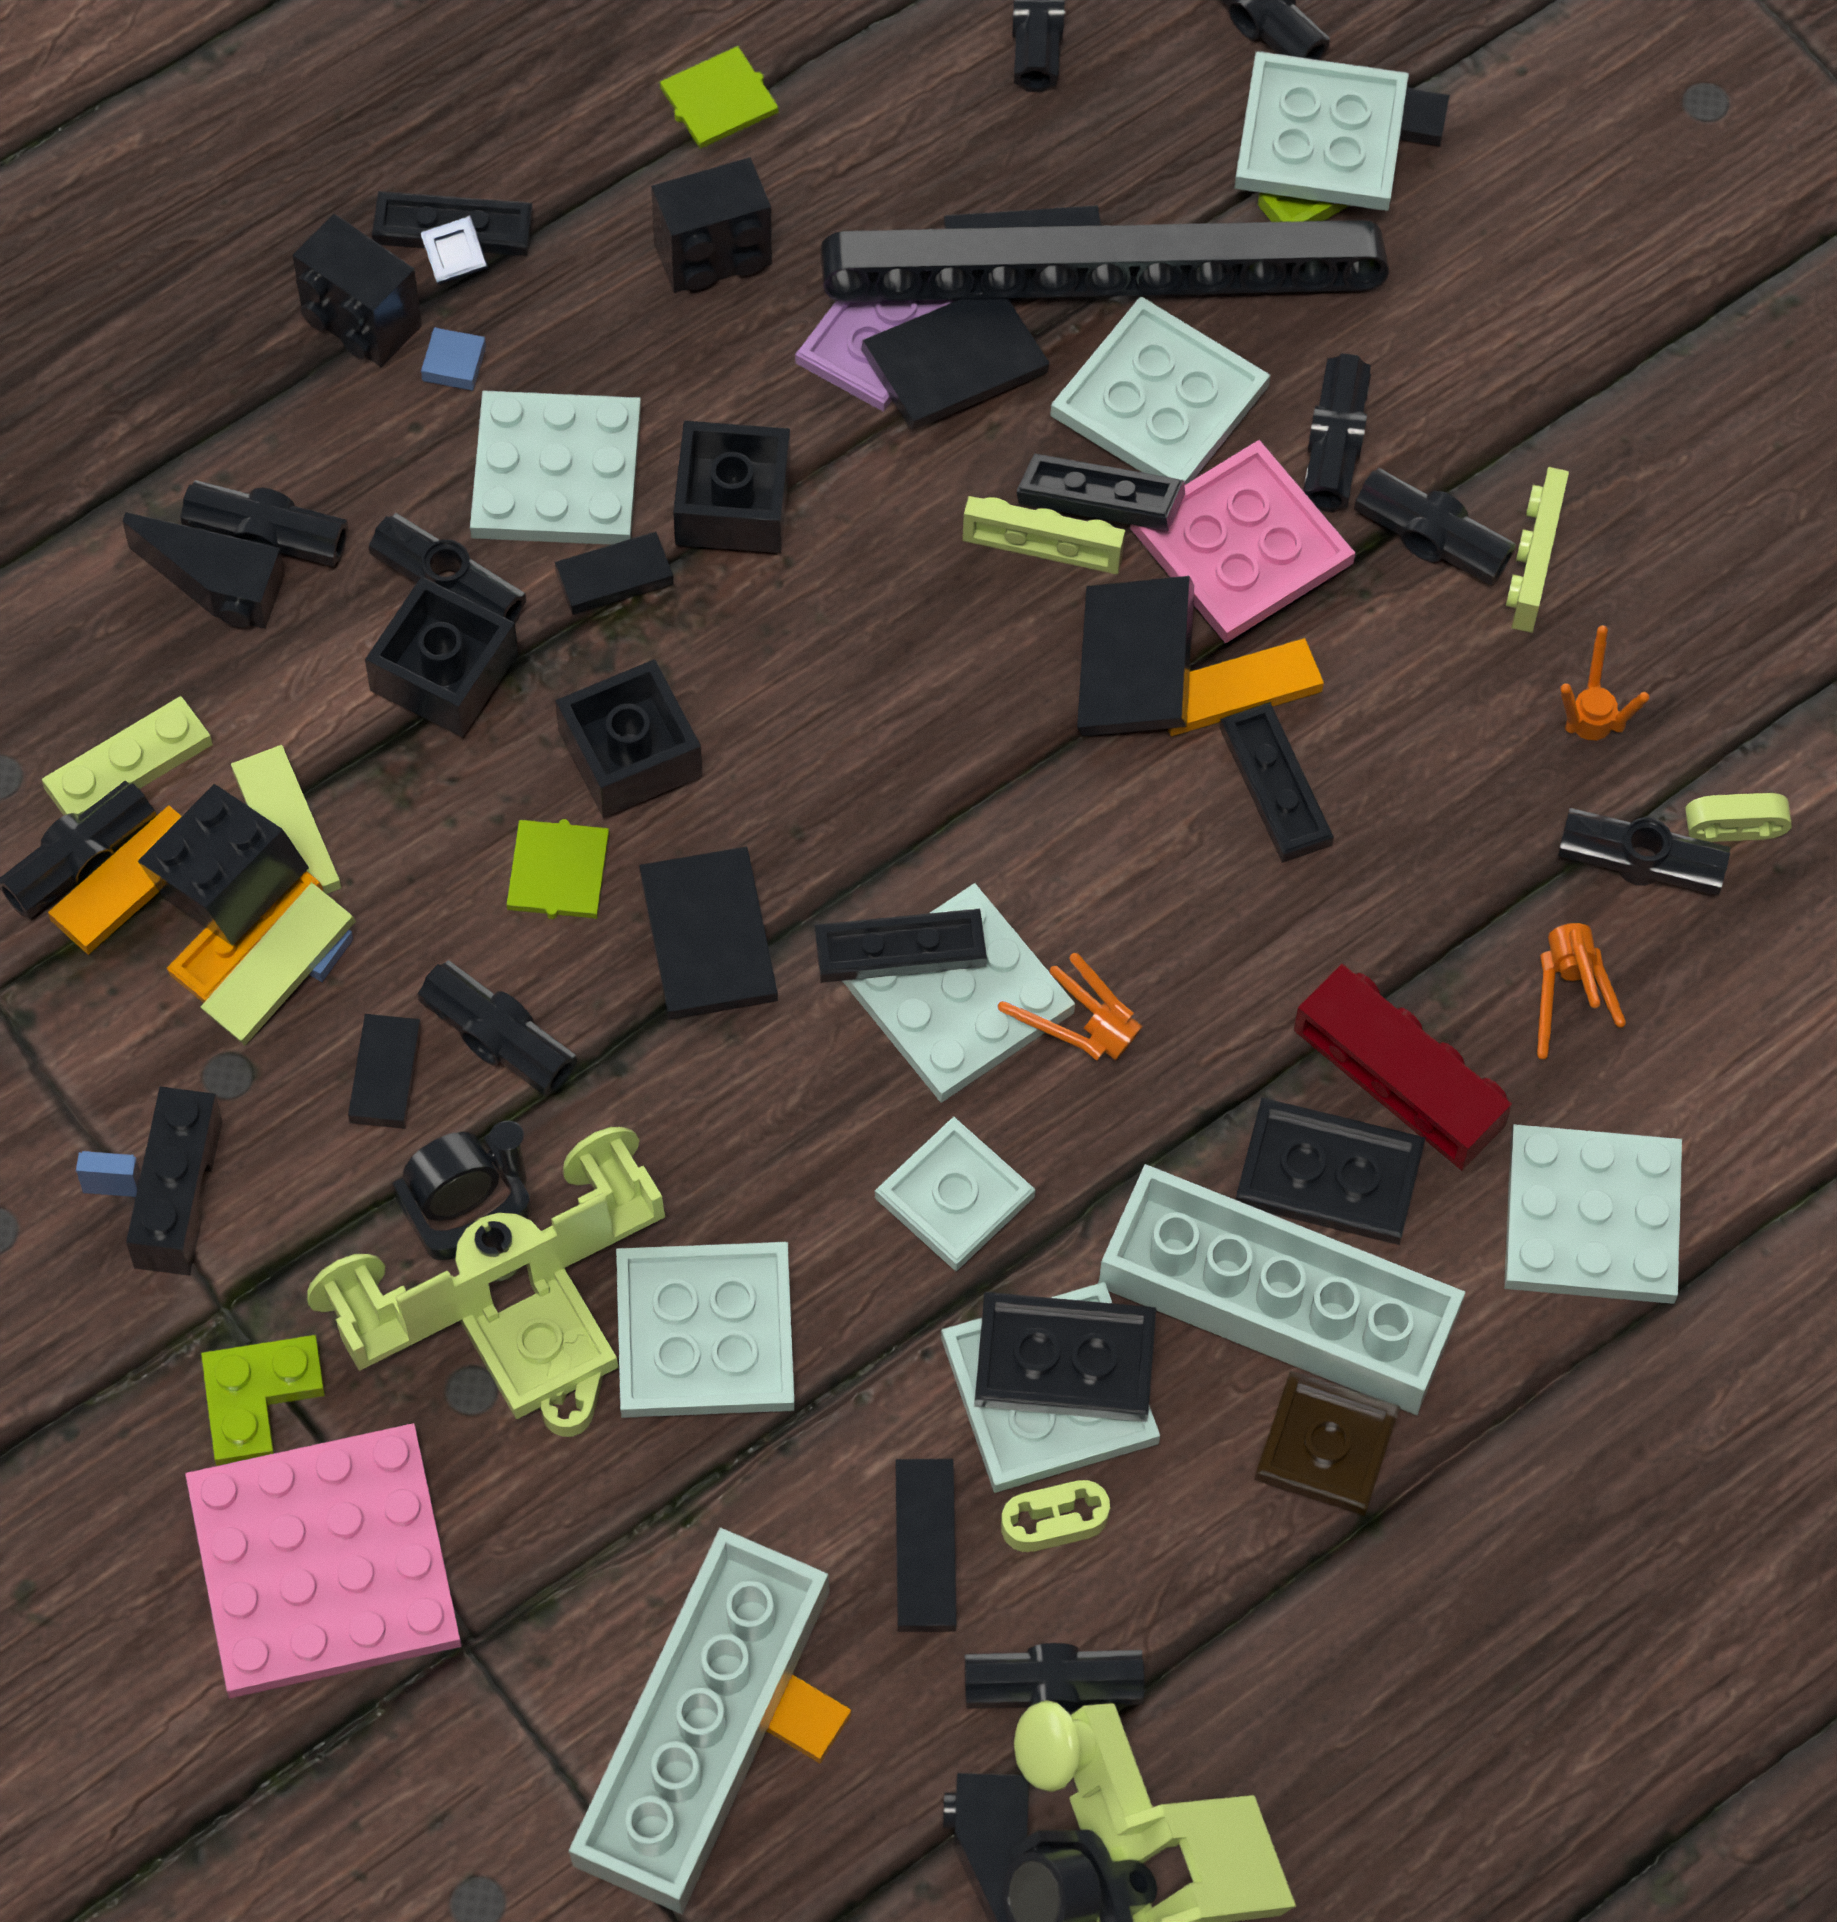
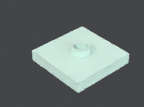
[875,1117,1035,1272]

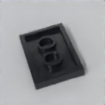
[861,298,1050,431]
[1077,576,1194,736]
[639,846,778,1020]
[1235,1097,1426,1245]
[974,1292,1156,1422]

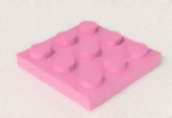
[1130,440,1355,643]

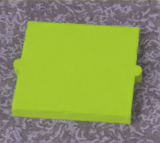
[660,46,779,149]
[506,819,609,919]

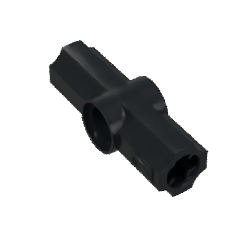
[1012,0,1065,92]
[1221,0,1330,60]
[1303,353,1371,512]
[1354,468,1516,586]
[180,480,349,567]
[368,513,526,623]
[0,780,156,919]
[1558,808,1731,896]
[417,960,577,1097]
[964,1643,1144,1714]

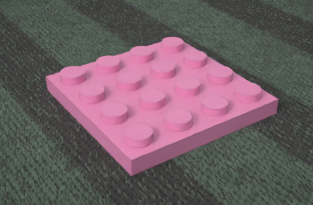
[185,1423,461,1699]

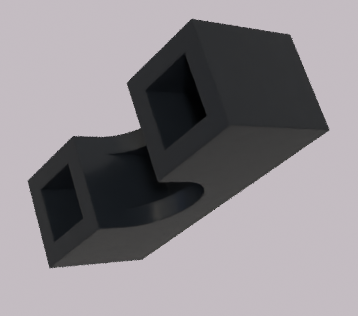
[126,1086,222,1276]

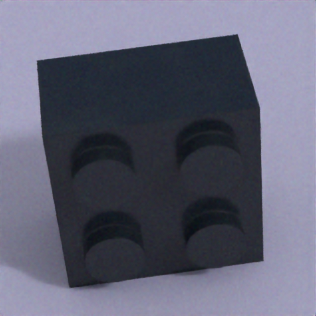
[651,157,772,293]
[292,213,422,368]
[673,420,791,553]
[365,576,518,737]
[555,659,702,818]
[138,784,309,946]

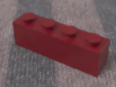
[1293,964,1512,1171]

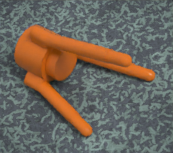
[1560,625,1649,741]
[1537,923,1626,1060]
[998,953,1143,1061]

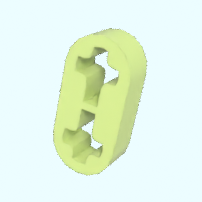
[1685,793,1792,842]
[541,1327,604,1437]
[1001,1480,1110,1552]

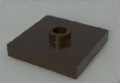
[1254,1370,1400,1516]

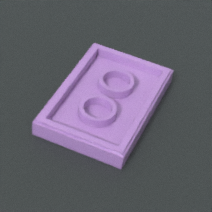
[795,299,959,412]

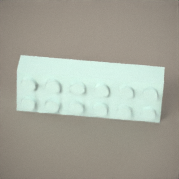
[1099,1164,1465,1415]
[569,1528,830,1914]

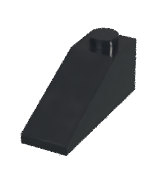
[122,512,285,629]
[943,1773,1029,1922]

